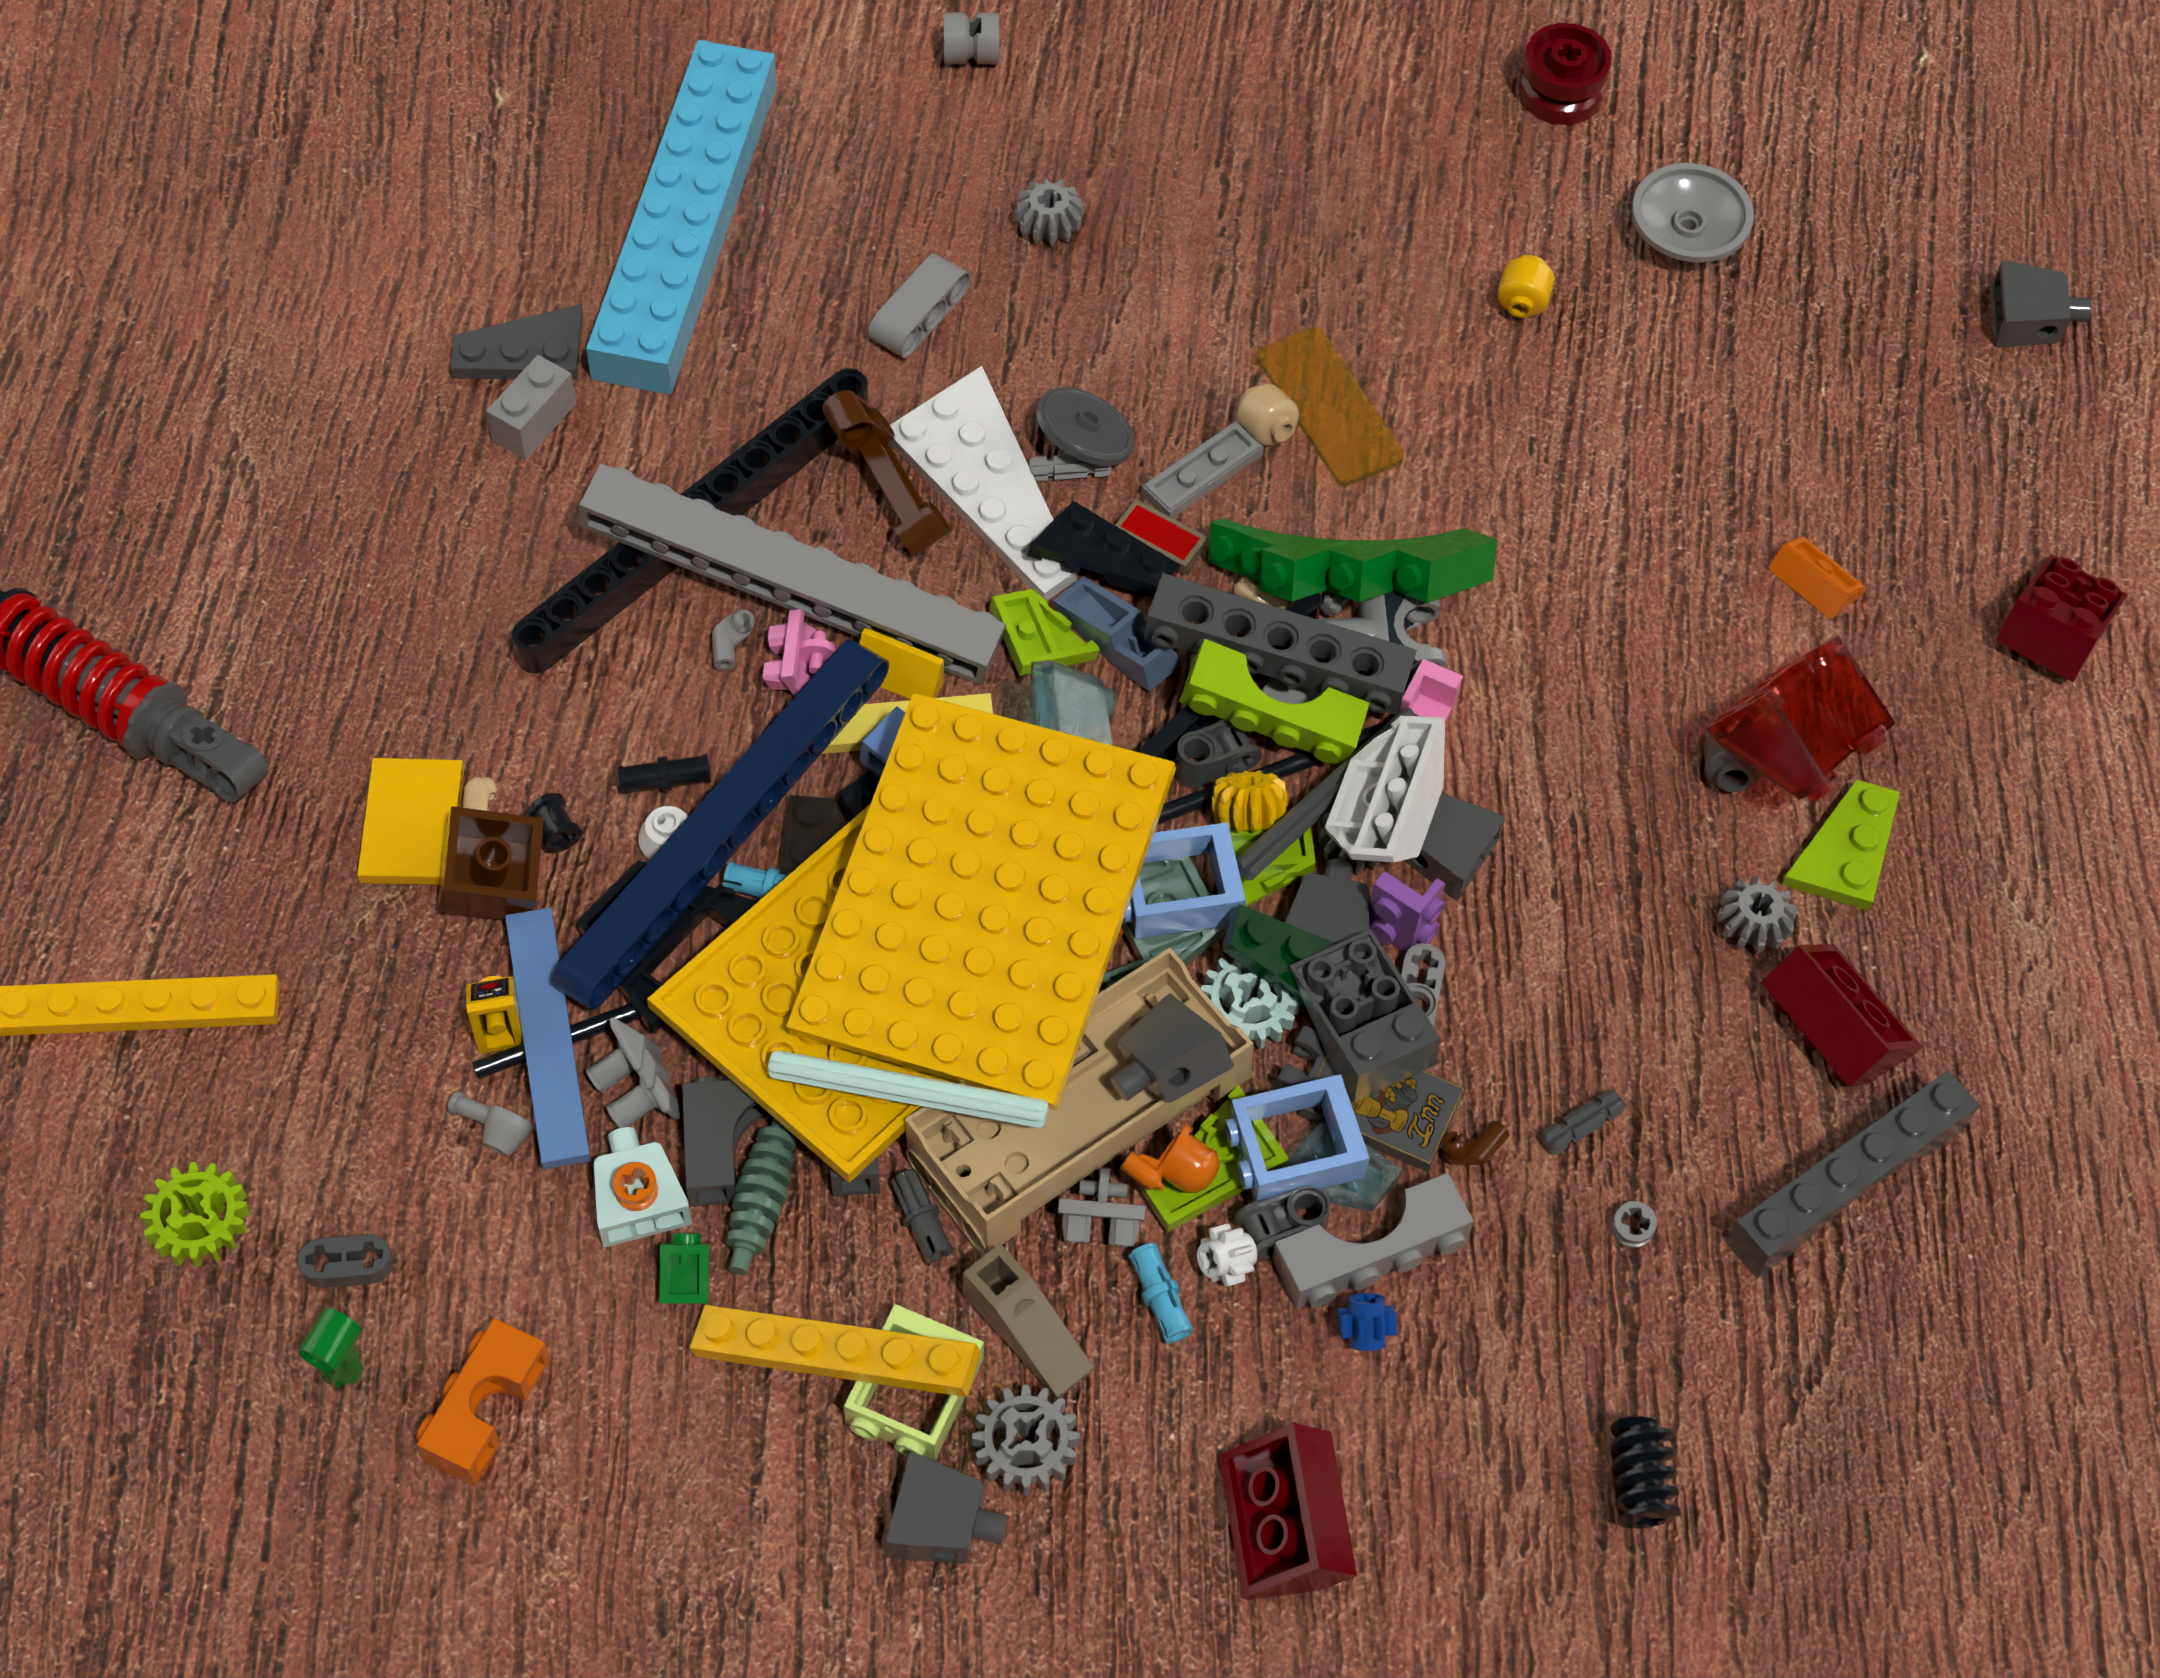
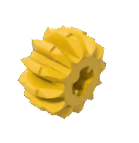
[1212,770,1288,833]

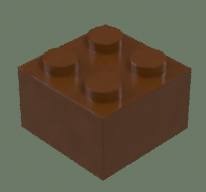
[437,806,543,920]

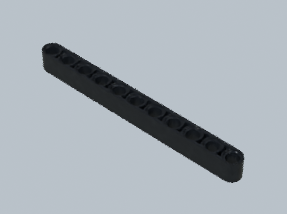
[511,368,869,674]

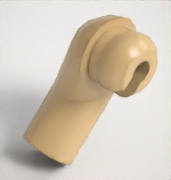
[462,777,497,811]

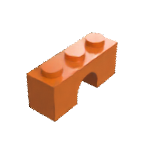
[416,1318,550,1486]

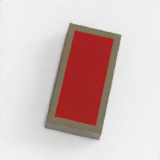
[1115,498,1208,575]

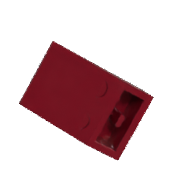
[1995,554,2128,682]

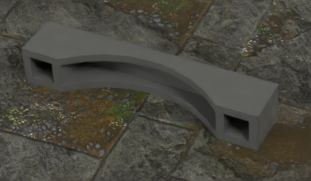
[1726,1070,1980,1279]

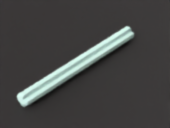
[768,1050,1049,1128]

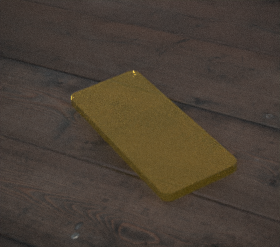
[1256,327,1404,487]

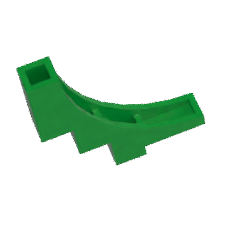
[1208,518,1497,603]

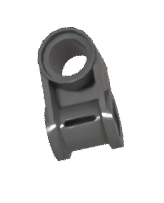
[1174,719,1262,788]
[1235,1185,1330,1262]

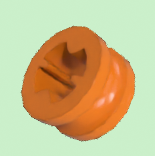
[613,1162,658,1211]

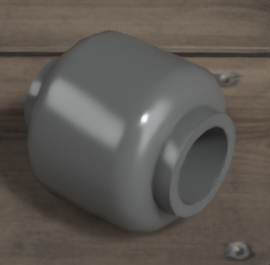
[1704,726,1763,792]

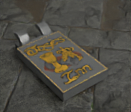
[1275,1026,1466,1172]

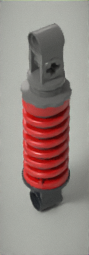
[0,588,269,802]

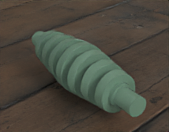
[726,1117,796,1275]

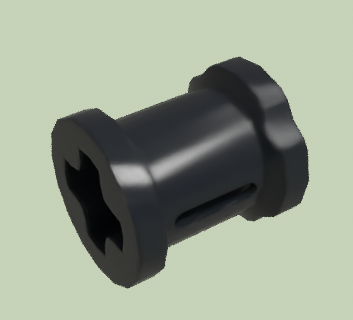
[527,793,582,853]

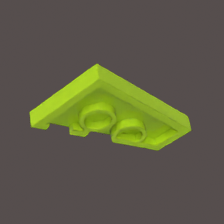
[1781,780,1900,911]
[1142,1084,1289,1233]

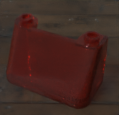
[1706,635,1896,803]

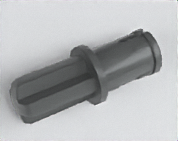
[892,1169,954,1264]

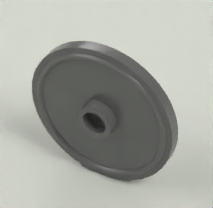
[1036,387,1135,466]

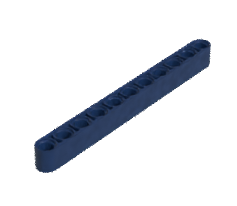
[552,639,889,1010]

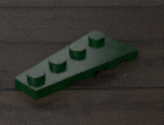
[1223,904,1401,1008]

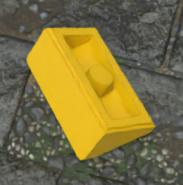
[859,628,944,699]

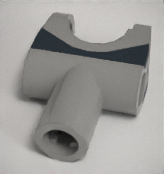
[1317,591,1447,683]

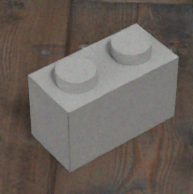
[486,355,577,460]

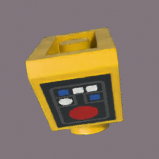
[466,976,524,1054]

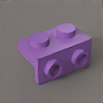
[1369,871,1446,954]

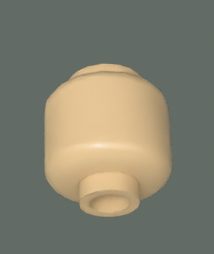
[1237,384,1299,446]

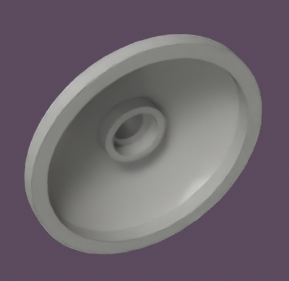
[1632,163,1754,263]

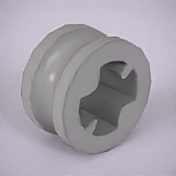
[1612,1201,1657,1248]

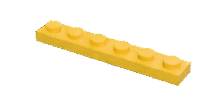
[0,974,280,1036]
[690,1305,981,1397]

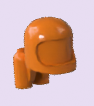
[1119,1123,1219,1193]

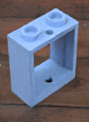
[1123,822,1246,939]
[1224,1074,1370,1201]

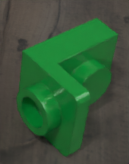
[659,1233,712,1304]

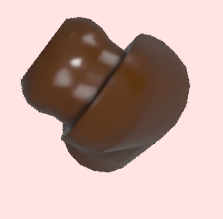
[1441,1120,1510,1165]

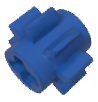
[1337,1293,1397,1351]

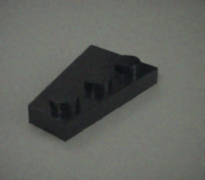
[1027,501,1181,598]

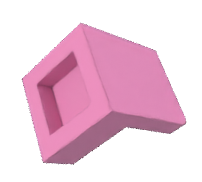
[1399,659,1463,722]

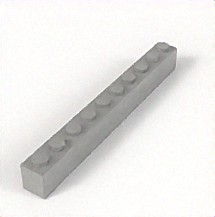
[579,463,1006,686]

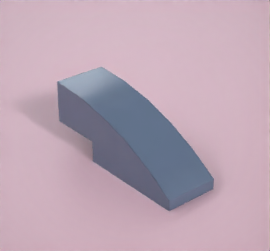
[1053,576,1181,692]

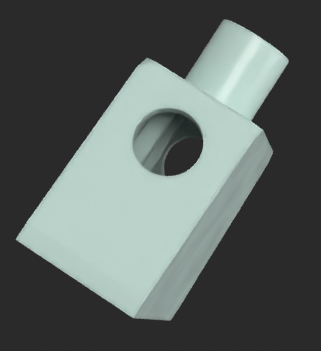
[594,1127,692,1248]

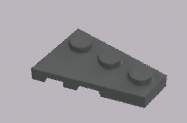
[450,304,583,380]

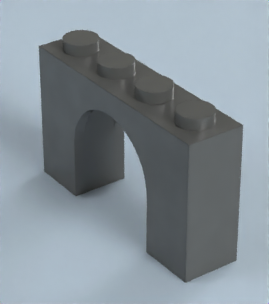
[682,1077,880,1207]

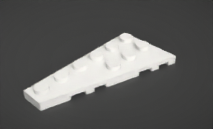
[888,366,1077,601]

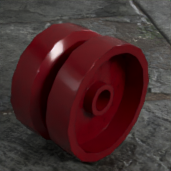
[1519,23,1612,126]

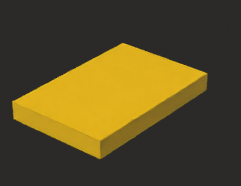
[357,758,464,885]

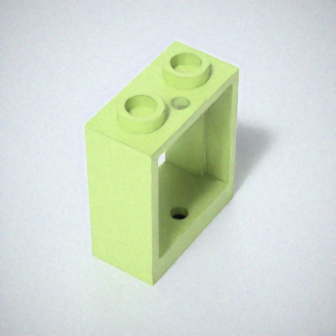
[844,1304,984,1461]

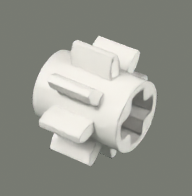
[1197,1223,1257,1287]

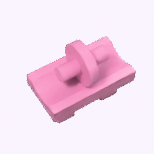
[763,609,837,697]

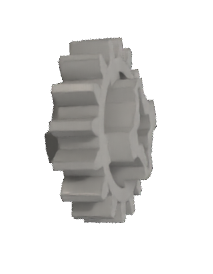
[972,1385,1080,1495]

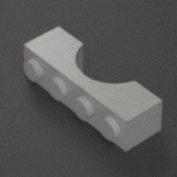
[1272,1173,1474,1310]

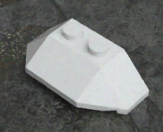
[1325,716,1445,862]

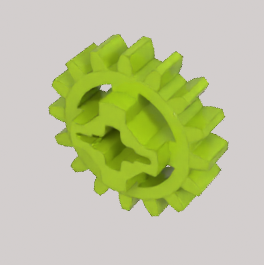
[140,1162,251,1267]

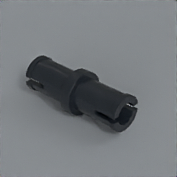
[618,754,711,794]

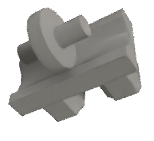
[1058,1168,1146,1248]

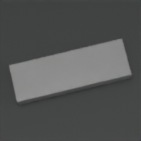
[1141,421,1264,518]

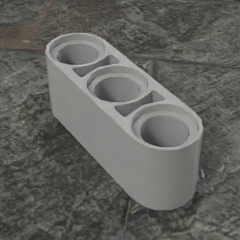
[868,253,971,358]

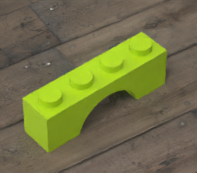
[1179,639,1370,765]

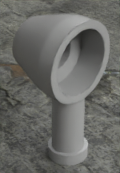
[448,1091,534,1157]

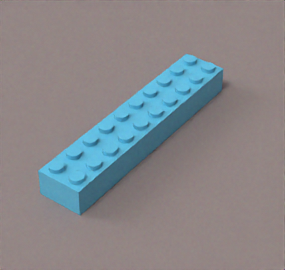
[586,40,777,395]

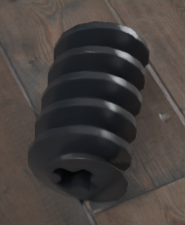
[1610,1416,1681,1529]

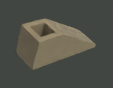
[963,1243,1094,1400]

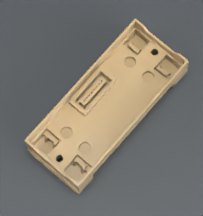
[905,948,1254,1256]

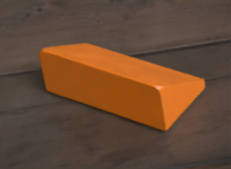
[1769,537,1867,619]

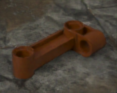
[822,390,951,556]

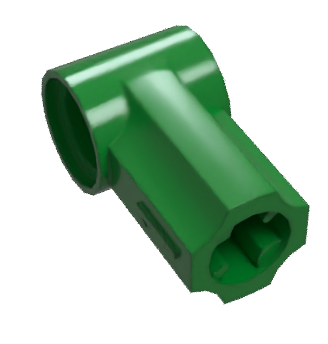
[297,1307,364,1388]

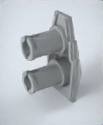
[586,1017,680,1128]

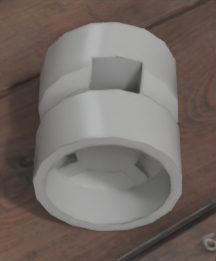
[944,12,999,64]

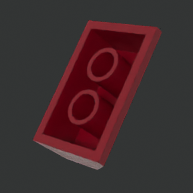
[1761,944,1923,1087]
[1219,1422,1357,1600]

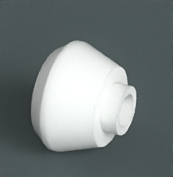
[638,806,689,860]

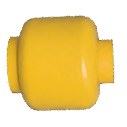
[1497,255,1555,318]

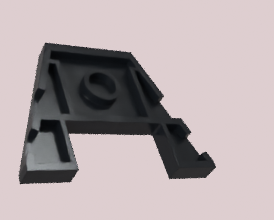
[577,860,762,1034]

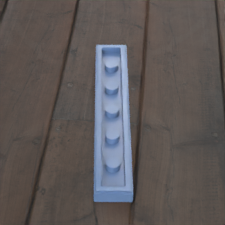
[505,907,591,1170]

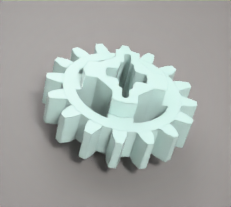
[1201,958,1300,1049]

